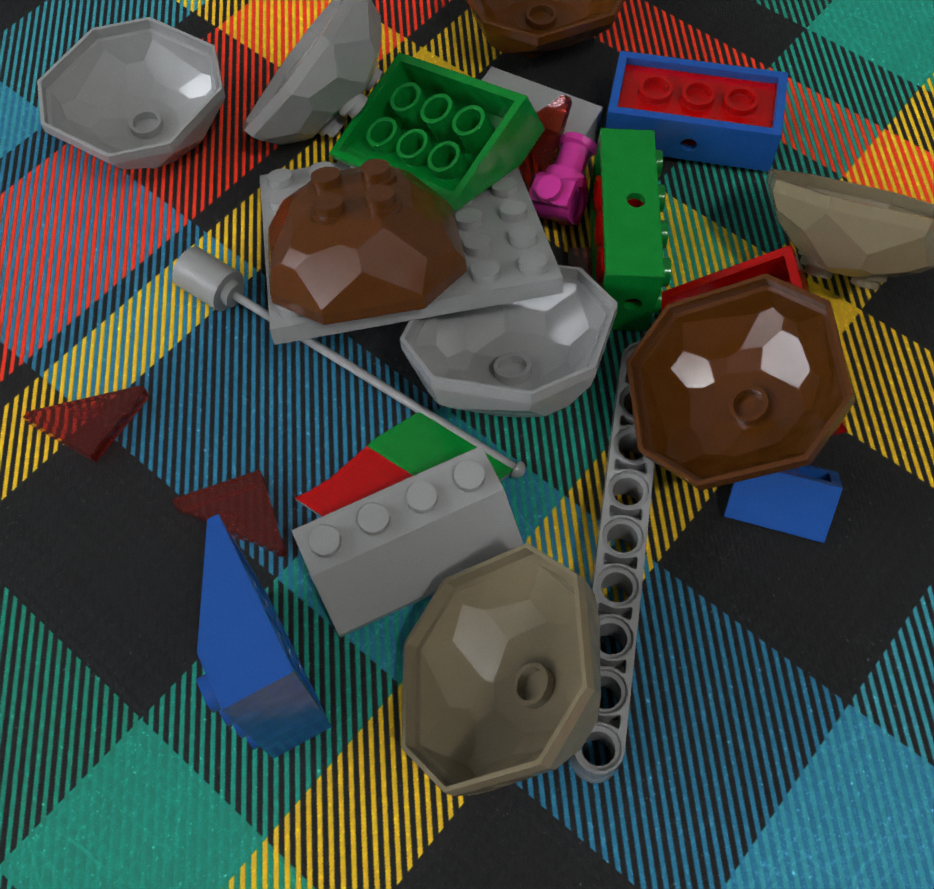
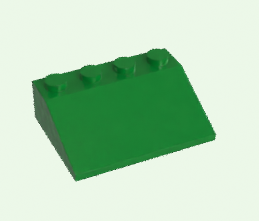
[329,52,545,212]

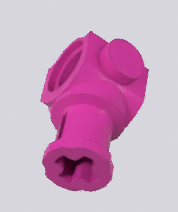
[529,132,597,226]

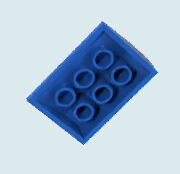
[196,514,332,759]

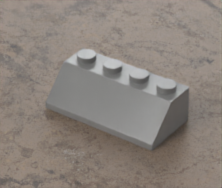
[291,446,523,638]

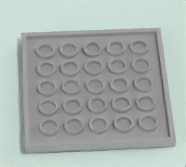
[260,161,563,345]

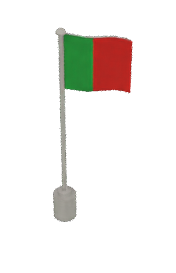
[172,246,526,517]

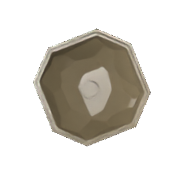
[766,168,934,290]
[401,543,601,796]

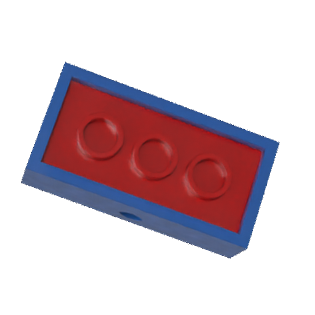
[605,51,788,171]

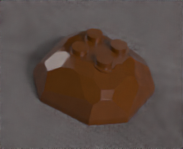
[465,0,625,58]
[268,159,467,325]
[626,273,855,491]

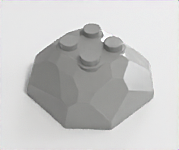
[243,0,383,145]
[37,17,225,170]
[400,265,618,417]

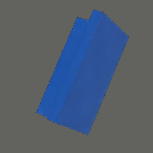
[724,465,843,543]

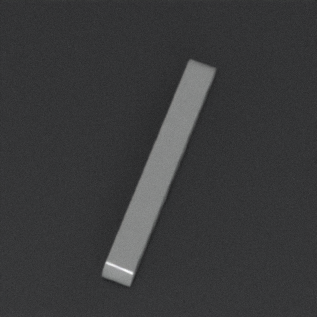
[570,341,655,783]

